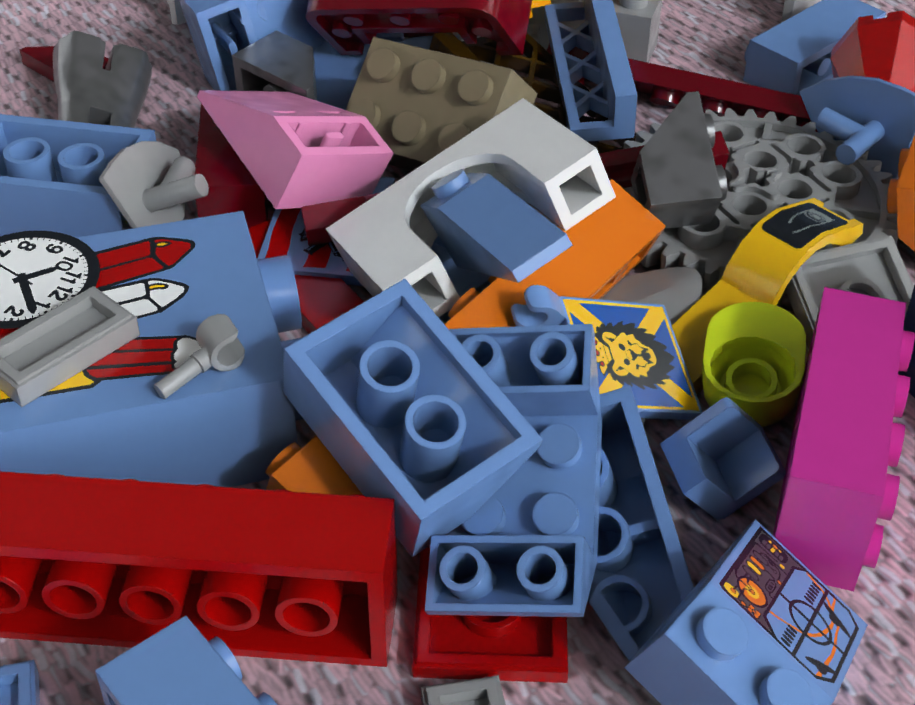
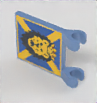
[511,285,703,420]

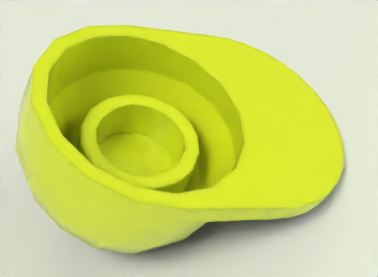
[702,302,806,427]

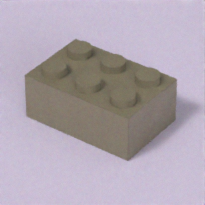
[346,37,538,171]

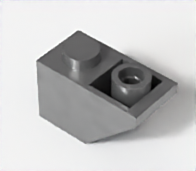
[631,91,727,228]

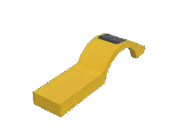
[672,198,863,395]

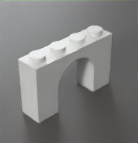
[326,98,616,317]

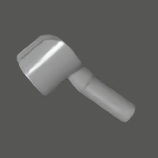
[153,314,245,399]

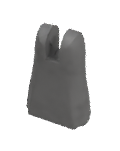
[53,31,152,128]

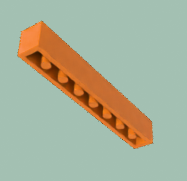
[265,179,666,495]

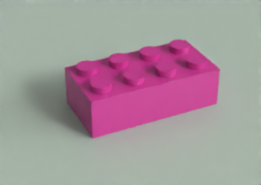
[773,287,915,592]

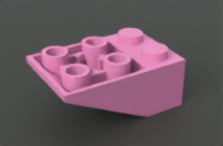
[197,90,394,209]

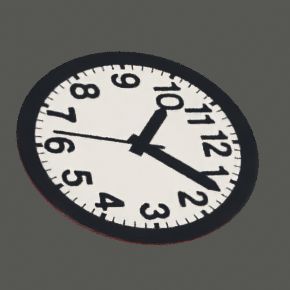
[0,231,100,330]

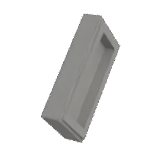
[0,286,140,407]

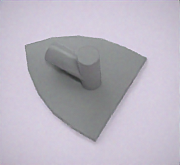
[99,141,209,228]

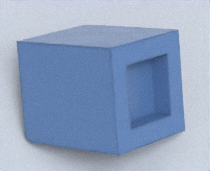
[660,397,786,520]

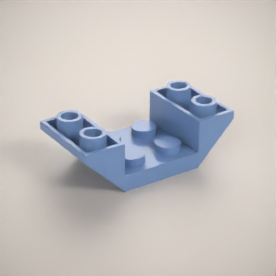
[425,324,602,617]

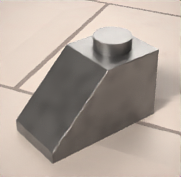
[232,30,317,101]

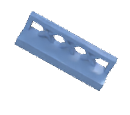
[544,0,638,142]

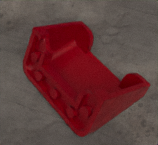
[305,0,532,55]

